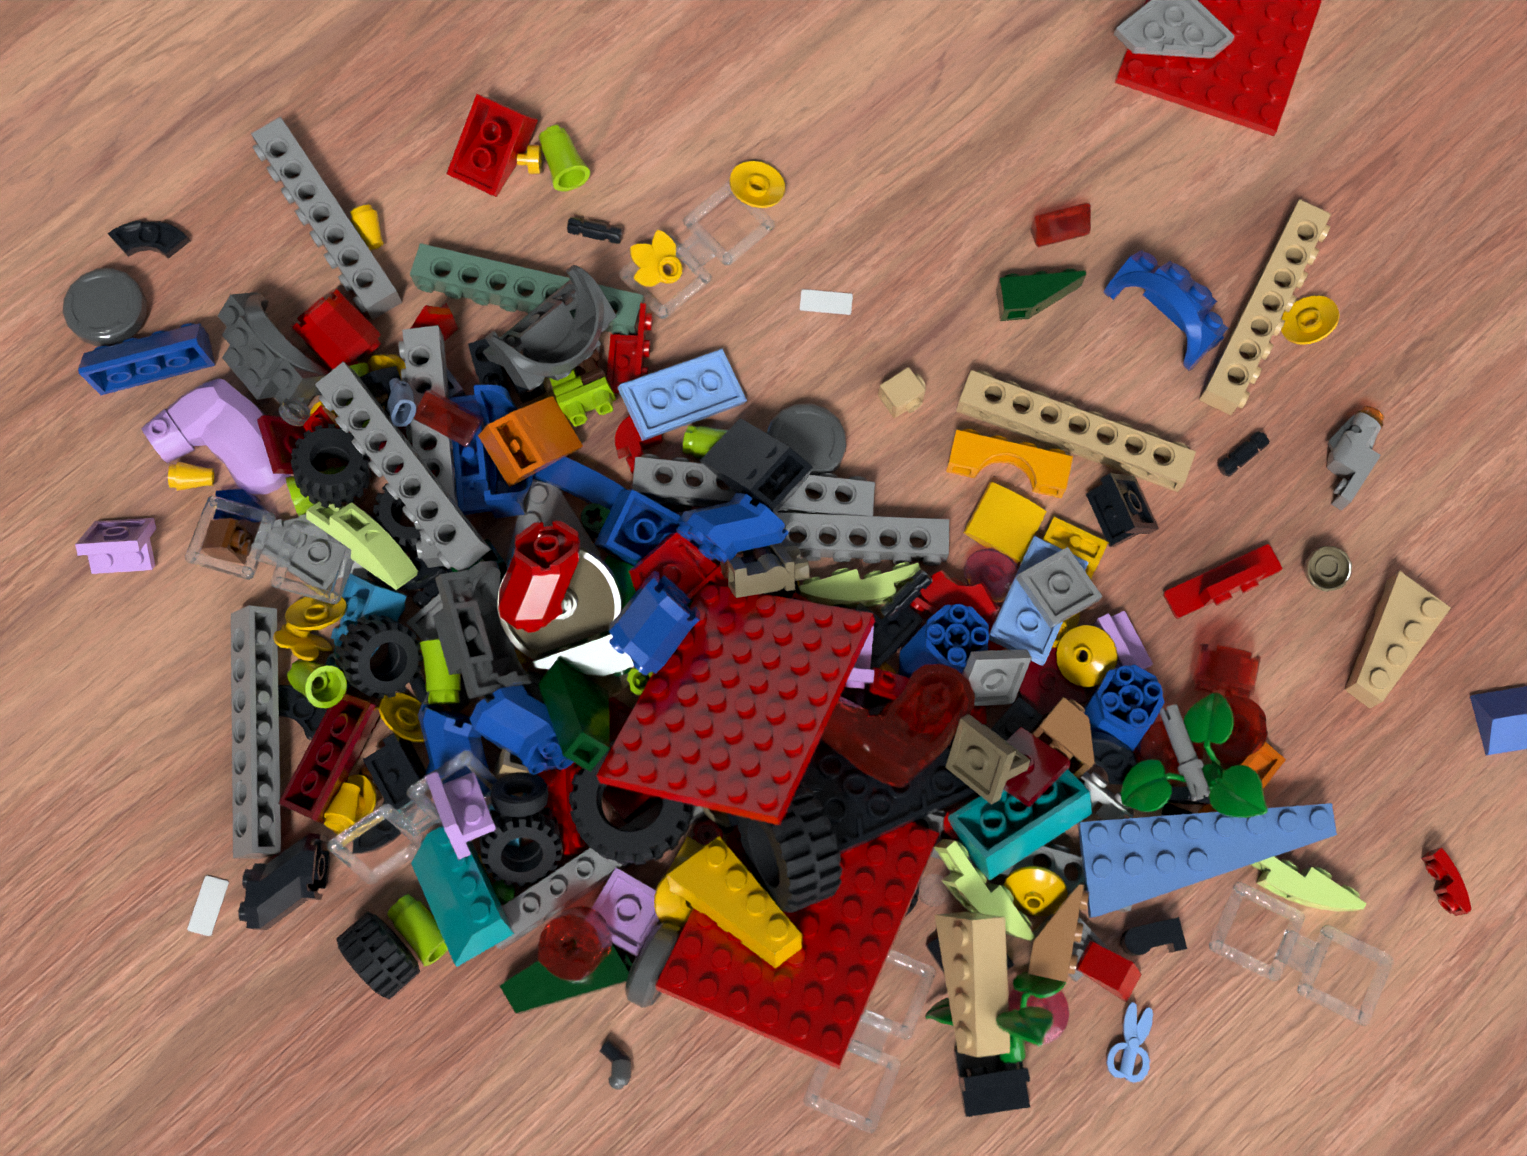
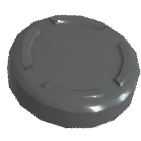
[63,268,147,347]
[766,403,846,476]
[625,920,683,1008]

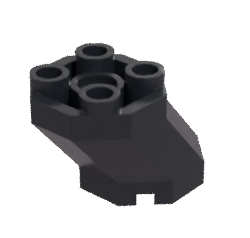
[238,833,330,930]

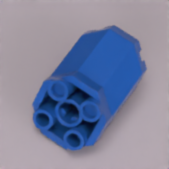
[676,493,789,563]
[609,571,700,675]
[898,604,989,691]
[1084,664,1165,765]
[469,685,573,775]
[418,703,493,798]

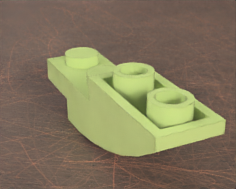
[306,501,418,590]
[799,562,921,608]
[934,839,1035,941]
[1251,857,1367,911]

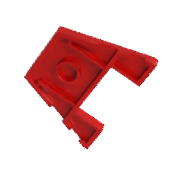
[629,532,729,598]

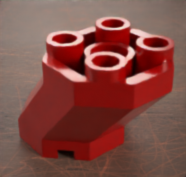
[289,289,381,371]
[498,521,580,633]

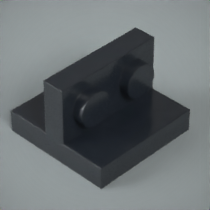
[1086,473,1159,547]
[363,733,433,814]
[954,1050,1030,1117]

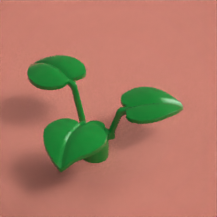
[1121,693,1268,818]
[926,971,1066,1063]

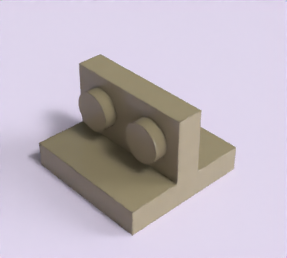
[946,715,1030,804]

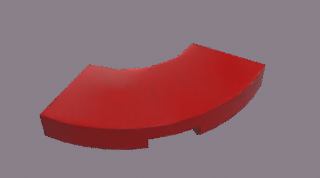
[920,570,998,616]

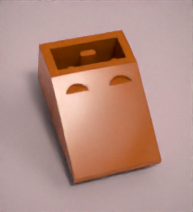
[478,396,583,487]

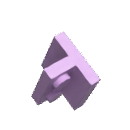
[75,518,156,574]
[1079,611,1153,689]
[425,772,496,859]
[582,868,659,957]

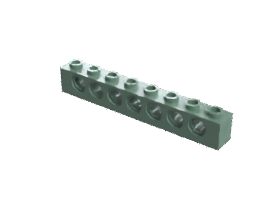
[410,243,644,336]

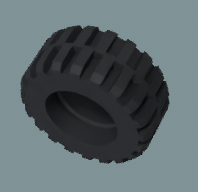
[569,739,694,865]
[737,781,842,913]

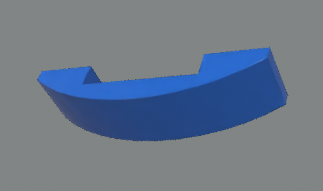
[533,457,627,510]

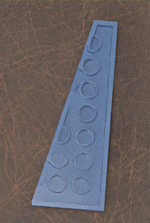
[1078,803,1337,918]

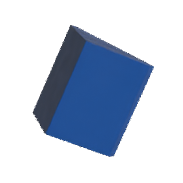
[1470,686,1527,756]

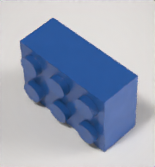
[594,489,700,566]

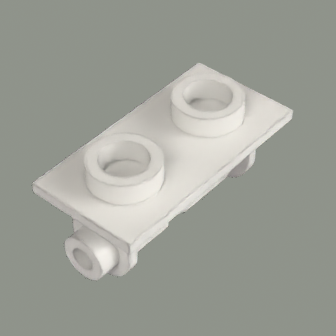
[1081,771,1134,820]

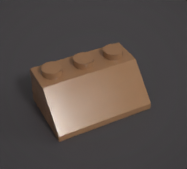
[1032,697,1095,779]

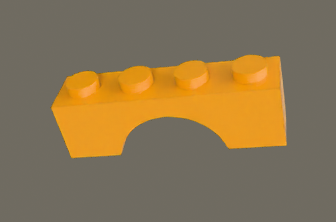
[946,429,1073,498]

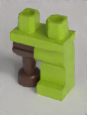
[549,348,616,427]

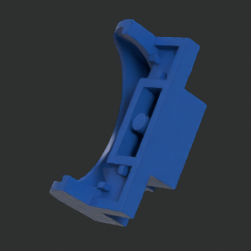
[1104,250,1228,371]
[448,385,533,519]

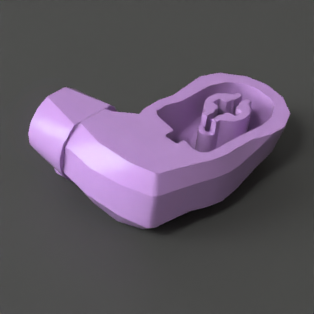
[141,378,291,495]

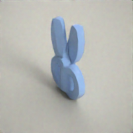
[1106,1002,1153,1083]

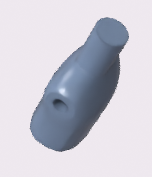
[387,378,416,427]

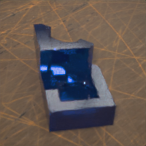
[213,489,274,523]

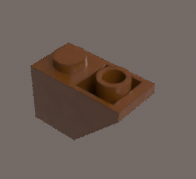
[201,518,254,565]

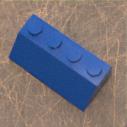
[78,323,215,395]

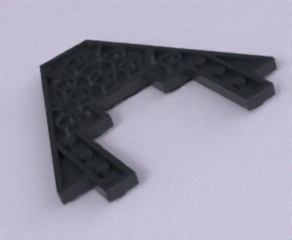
[801,602,1043,854]

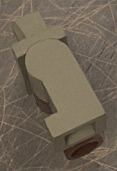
[720,543,809,598]

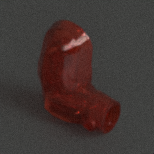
[820,664,975,788]

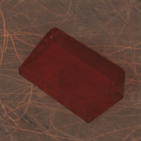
[1030,203,1091,247]
[413,390,484,447]

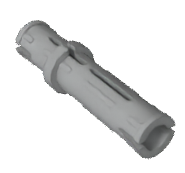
[1159,705,1211,801]

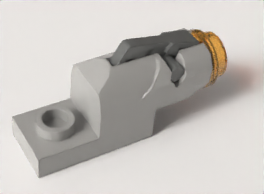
[1327,406,1384,511]

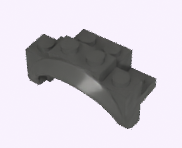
[483,265,617,390]
[218,292,330,417]
[433,561,532,700]

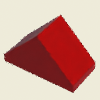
[1076,941,1142,1002]

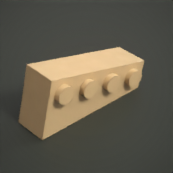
[1345,571,1451,709]
[935,912,1010,1057]

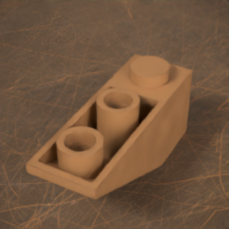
[1028,881,1089,982]

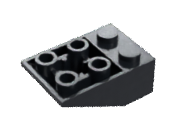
[700,418,813,514]

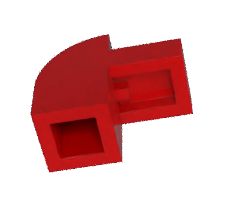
[615,416,662,474]

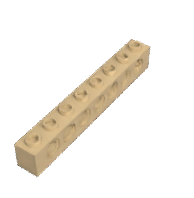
[1199,199,1331,415]
[956,370,1196,492]

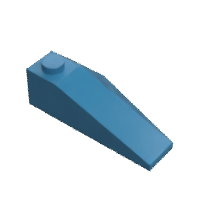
[325,573,407,691]

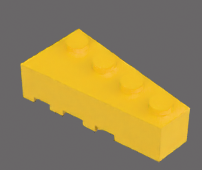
[667,837,802,968]

